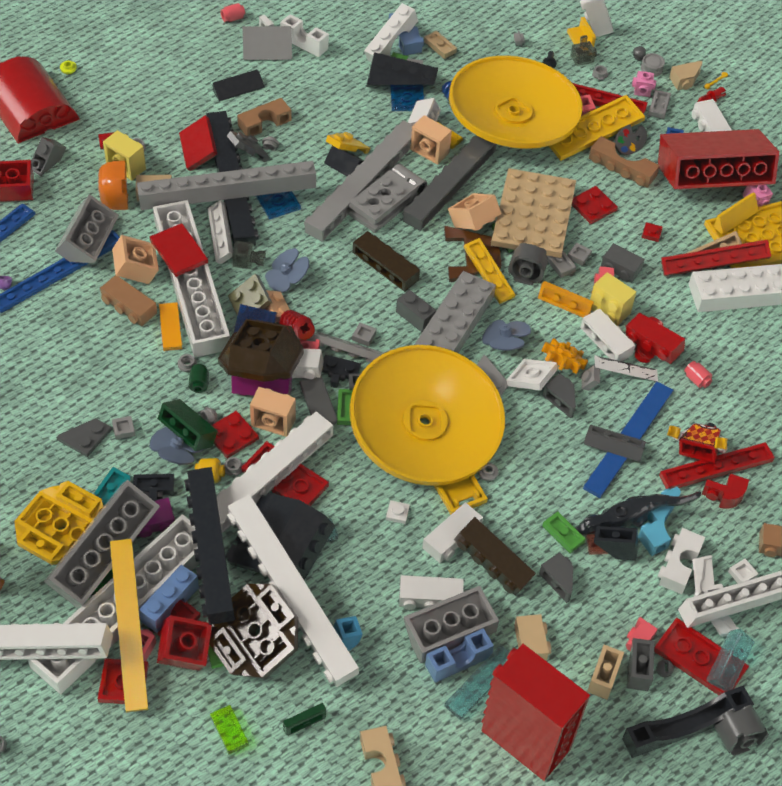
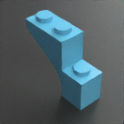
[638,486,681,556]

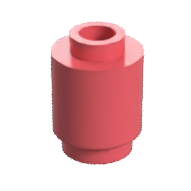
[220,3,245,23]
[684,361,713,388]

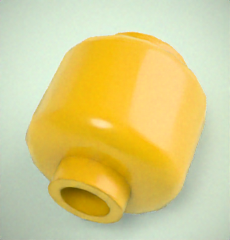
[195,458,225,484]

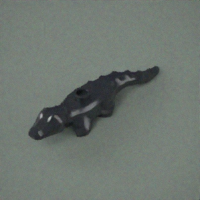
[575,492,701,535]

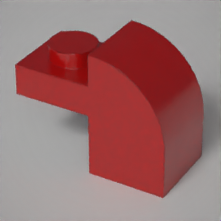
[701,473,749,509]

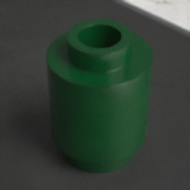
[188,364,209,393]

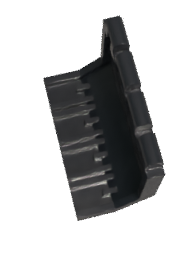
[225,493,335,580]

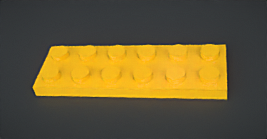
[549,95,645,161]

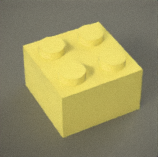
[103,130,146,181]
[590,272,636,326]

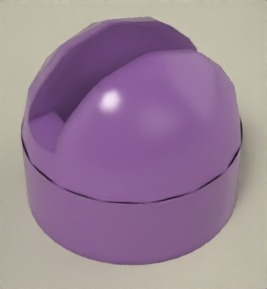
[0,276,12,290]

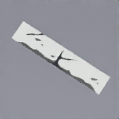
[594,355,658,381]

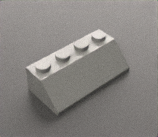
[55,194,119,263]
[403,586,499,664]

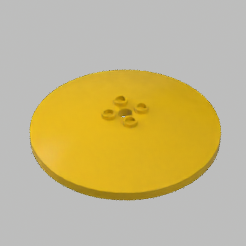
[449,56,582,149]
[349,345,505,486]

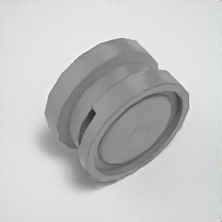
[641,53,665,77]

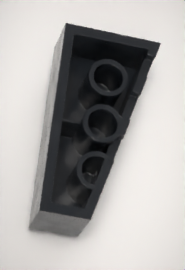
[366,52,438,86]

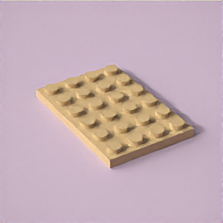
[491,168,576,258]

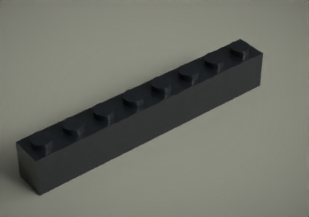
[184,467,235,625]

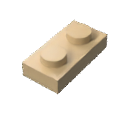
[424,31,457,59]

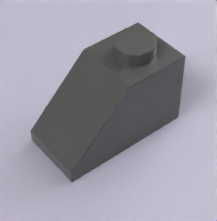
[543,373,576,418]
[539,552,574,603]
[627,638,655,691]

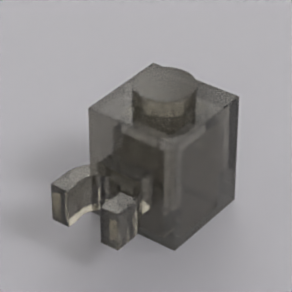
[570,35,597,66]
[232,241,266,269]

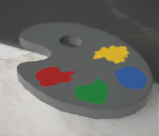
[615,125,647,155]

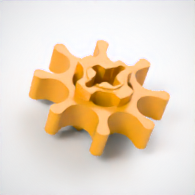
[541,338,588,374]

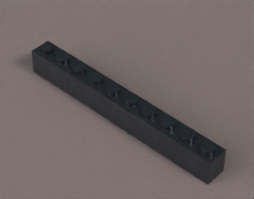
[206,111,259,249]

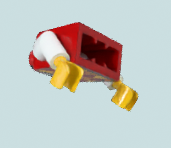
[667,423,728,463]

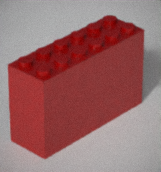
[658,129,780,189]
[481,643,590,781]

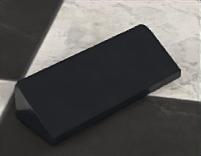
[212,69,265,102]

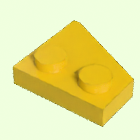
[326,132,371,154]

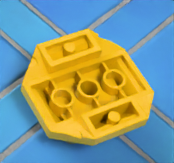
[14,481,103,565]

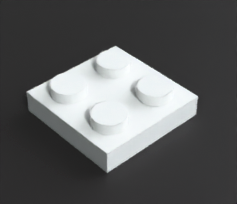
[506,359,558,390]

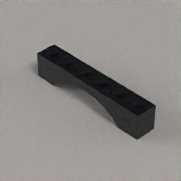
[622,685,754,758]

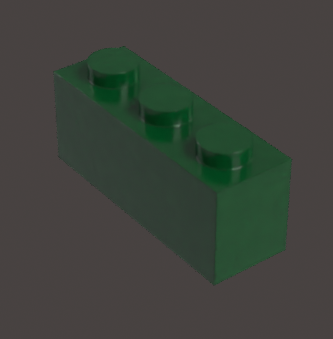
[157,399,218,452]

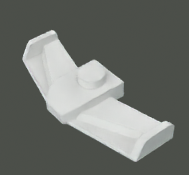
[692,555,740,637]

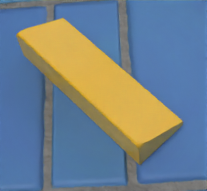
[714,192,758,234]

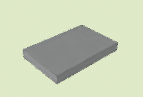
[242,26,292,60]

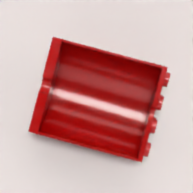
[0,56,80,144]

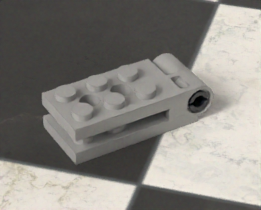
[349,164,427,233]

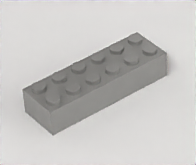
[414,271,496,353]
[44,480,160,608]

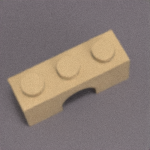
[360,726,406,786]

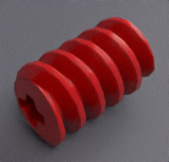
[279,310,315,340]

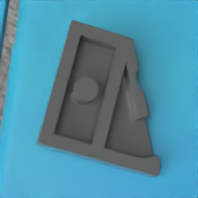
[227,131,270,162]
[56,418,112,457]

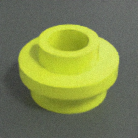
[60,60,77,74]

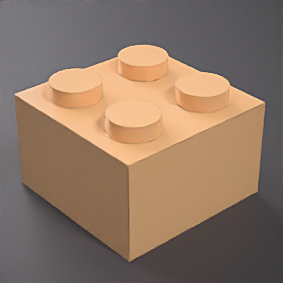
[410,115,452,165]
[448,193,501,231]
[112,235,159,284]
[250,387,296,437]

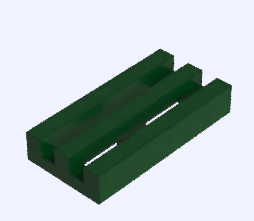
[283,702,326,736]

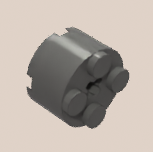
[508,243,548,285]
[715,705,769,756]

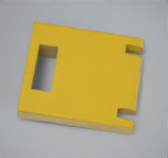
[434,475,488,515]

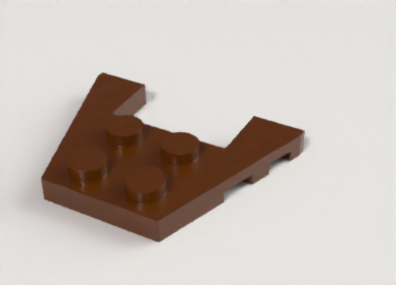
[444,226,502,282]

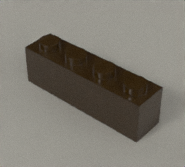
[352,231,420,292]
[454,517,536,596]

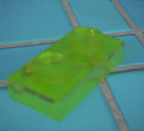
[210,705,249,755]

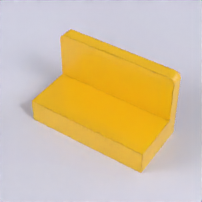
[567,17,596,53]

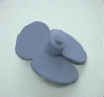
[265,248,309,293]
[482,320,531,351]
[149,427,203,465]

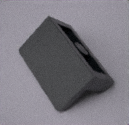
[324,145,364,176]

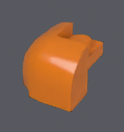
[98,161,128,210]

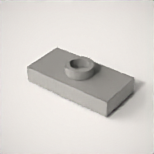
[648,89,671,119]

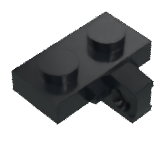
[322,354,361,388]
[133,474,175,501]

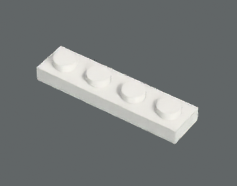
[208,200,234,264]

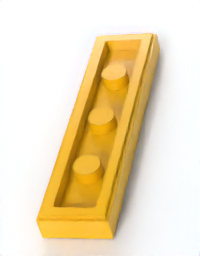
[464,238,516,304]

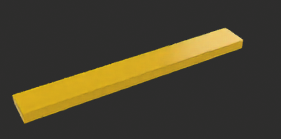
[110,539,148,713]

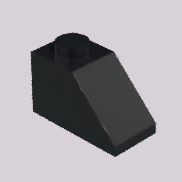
[594,526,639,561]

